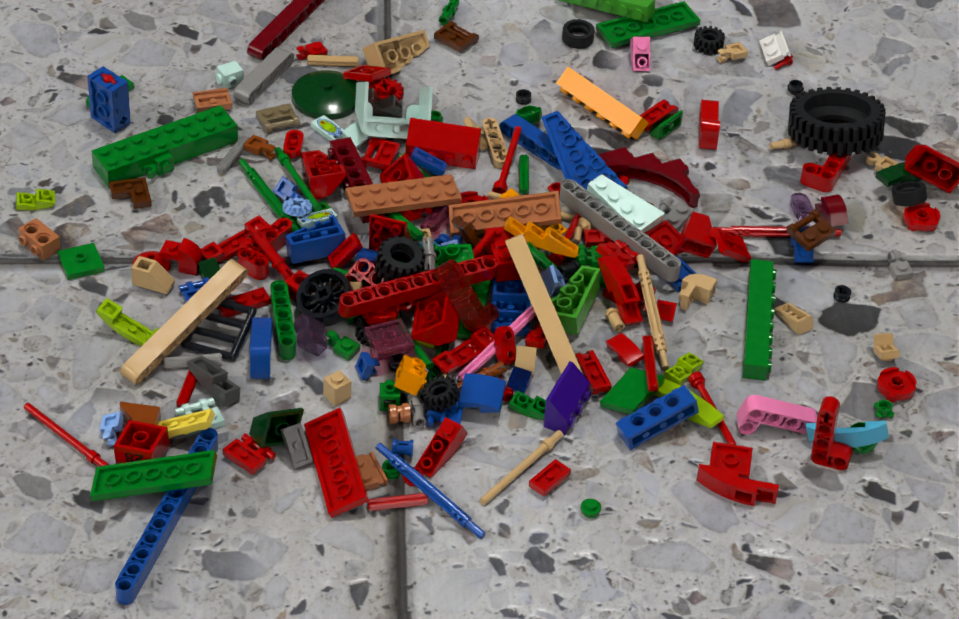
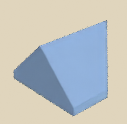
[540,265,566,299]

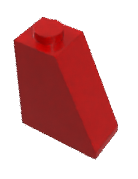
[675,211,717,259]

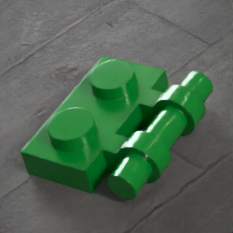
[577,244,603,268]

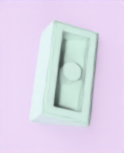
[342,120,371,148]

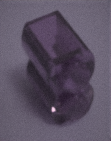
[294,313,328,357]

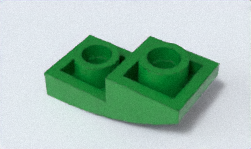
[507,390,546,420]

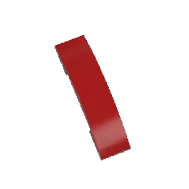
[201,215,270,262]
[432,326,494,374]

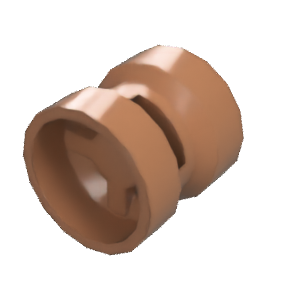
[388,403,411,424]

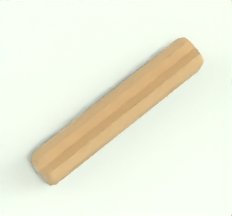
[307,55,358,67]

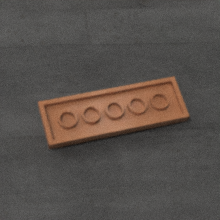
[345,174,462,217]
[449,191,562,238]

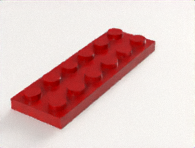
[304,408,369,518]

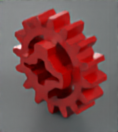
[368,77,404,107]

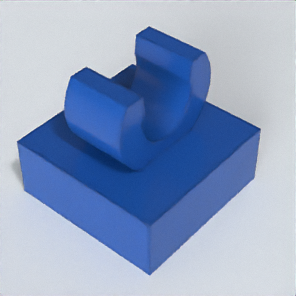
[355,352,380,380]

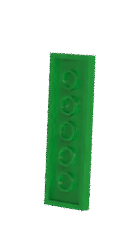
[596,1,700,48]
[90,450,217,502]

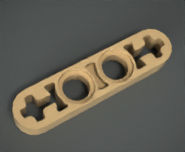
[482,118,508,169]

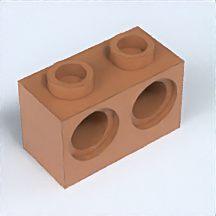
[18,218,61,261]

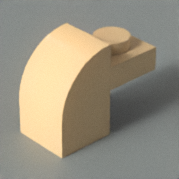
[678,274,717,311]

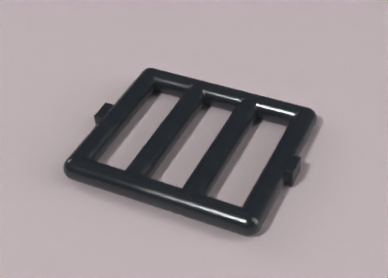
[181,298,257,361]

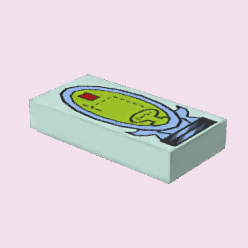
[311,115,344,141]
[297,208,338,229]

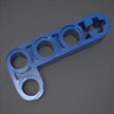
[250,317,272,379]

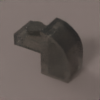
[368,87,403,118]

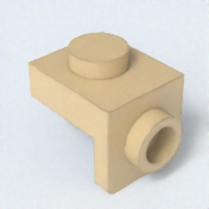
[873,333,899,361]

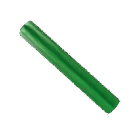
[384,212,424,242]

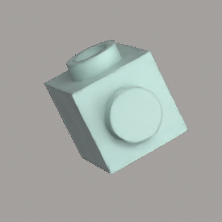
[215,61,243,89]

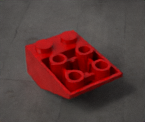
[369,214,412,251]

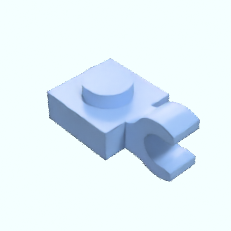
[100,411,124,447]

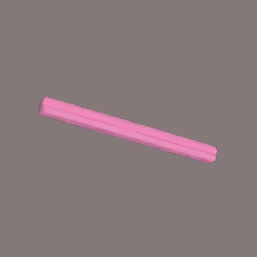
[457,306,536,381]

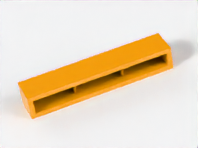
[556,67,649,140]

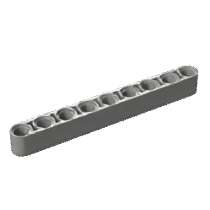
[559,179,681,282]

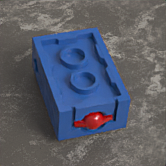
[87,66,131,133]

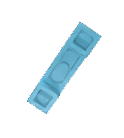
[806,421,889,448]

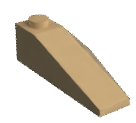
[362,30,430,74]

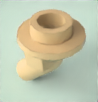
[573,217,592,243]

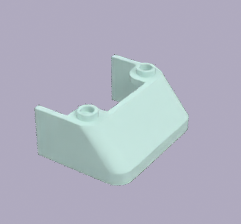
[355,82,433,139]

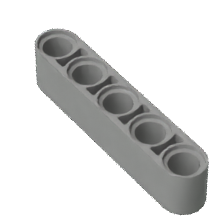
[233,47,294,105]

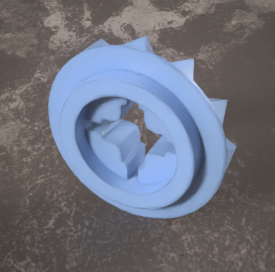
[282,197,312,217]

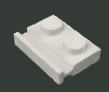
[759,30,791,66]

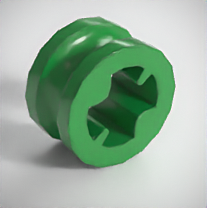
[382,460,400,480]

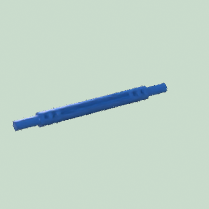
[375,442,486,539]

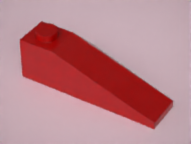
[301,150,346,199]

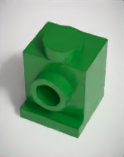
[379,380,400,411]

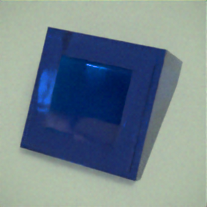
[507,366,532,394]

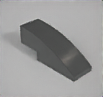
[187,356,240,407]

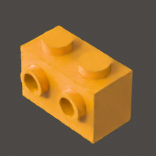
[394,355,427,396]

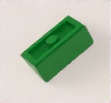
[650,110,683,140]

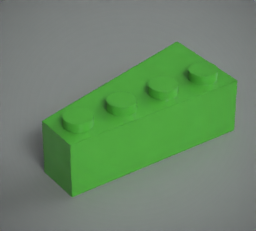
[551,265,601,335]

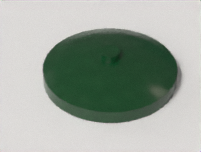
[292,70,358,120]

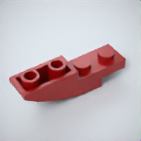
[597,255,643,326]
[696,464,779,506]

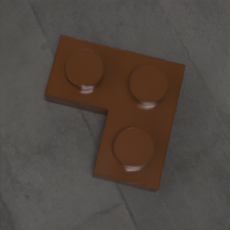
[109,177,152,209]

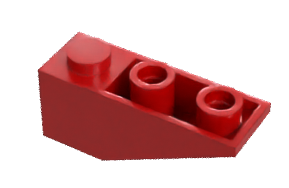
[415,417,468,478]

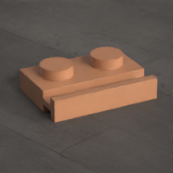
[193,88,232,113]
[356,451,388,491]

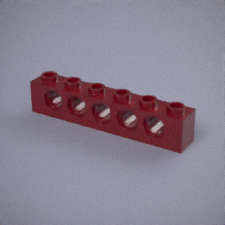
[327,137,384,224]

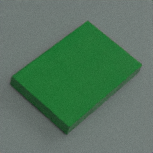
[600,367,665,414]

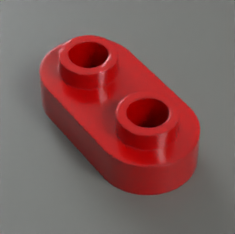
[283,130,304,159]
[494,326,516,365]

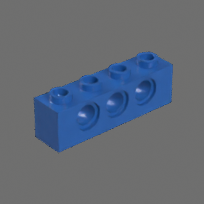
[616,385,699,450]

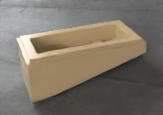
[775,302,813,335]

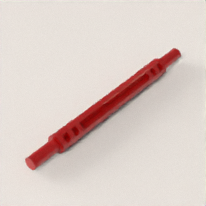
[717,226,842,237]

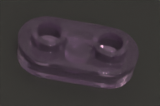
[790,193,814,220]

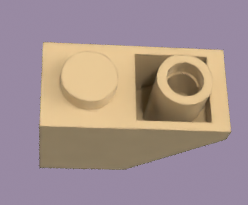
[131,256,175,294]

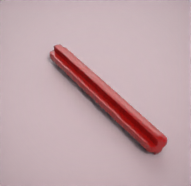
[642,335,659,392]

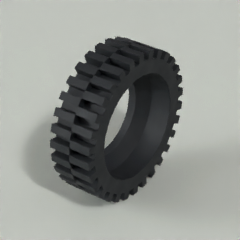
[788,87,886,156]

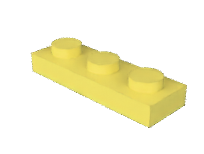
[158,409,215,439]

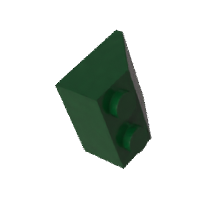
[249,408,304,448]

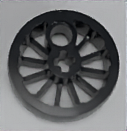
[296,269,354,327]

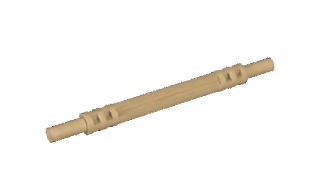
[636,254,669,370]

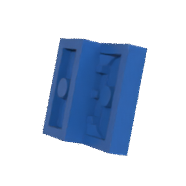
[458,373,506,413]

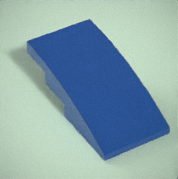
[491,277,530,336]

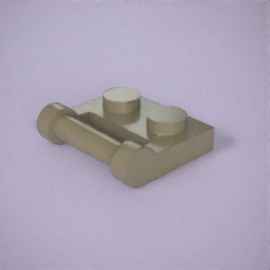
[256,103,300,133]

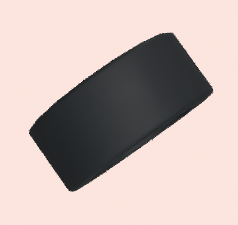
[562,19,595,49]
[892,181,927,206]

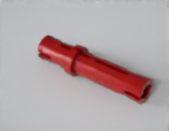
[251,230,294,281]

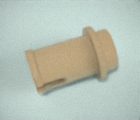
[605,308,625,332]

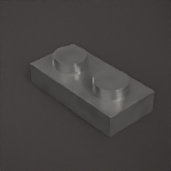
[280,423,314,468]

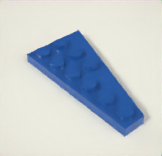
[541,111,627,190]

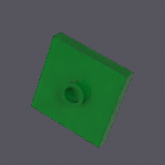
[57,243,105,280]

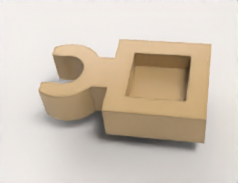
[866,152,899,171]

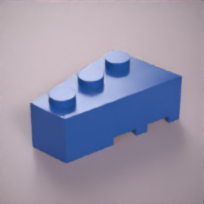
[286,214,346,264]

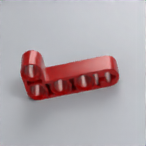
[699,99,720,150]
[800,153,852,192]
[238,218,292,280]
[345,258,417,313]
[811,396,853,470]

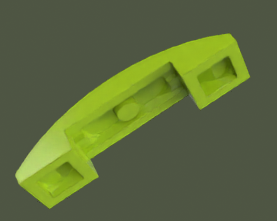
[96,298,159,346]

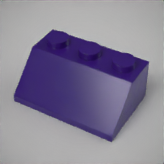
[543,361,591,435]

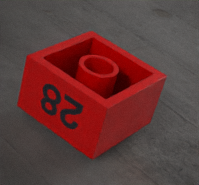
[113,420,169,464]

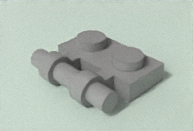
[658,197,694,232]

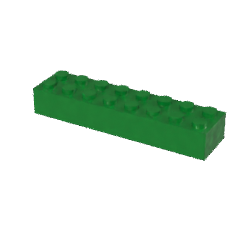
[91,105,238,187]

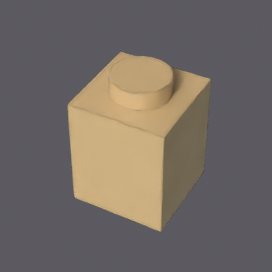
[323,370,351,406]

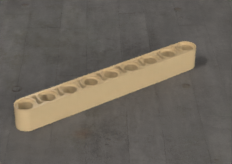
[505,233,583,374]
[120,259,248,385]

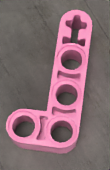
[736,395,817,434]

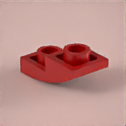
[606,333,644,367]

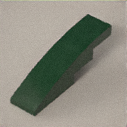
[875,162,923,187]

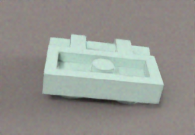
[174,398,225,437]

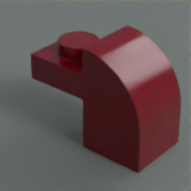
[815,194,849,227]

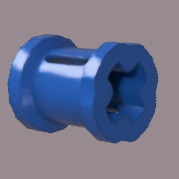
[392,438,414,458]

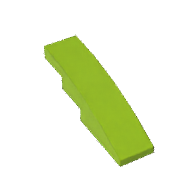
[653,379,725,428]

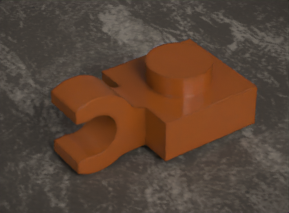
[243,135,276,160]

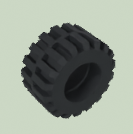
[374,236,426,282]

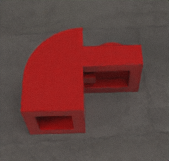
[160,238,203,276]

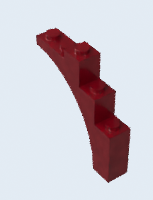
[598,147,700,208]

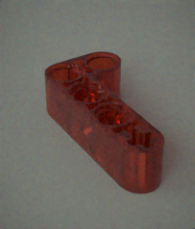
[434,259,499,333]

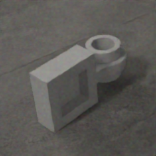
[887,249,914,281]

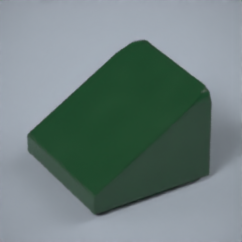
[198,257,220,279]

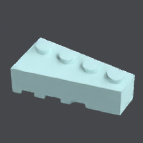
[587,174,665,233]

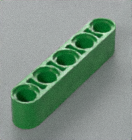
[270,280,296,360]

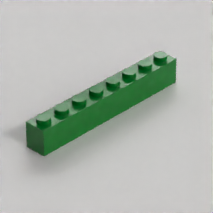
[742,259,777,381]

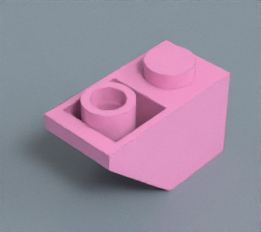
[630,37,650,71]

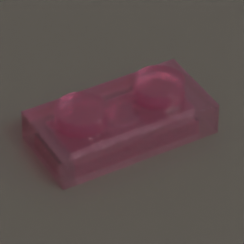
[420,205,449,232]

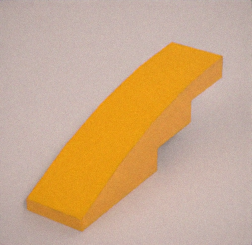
[504,216,579,258]

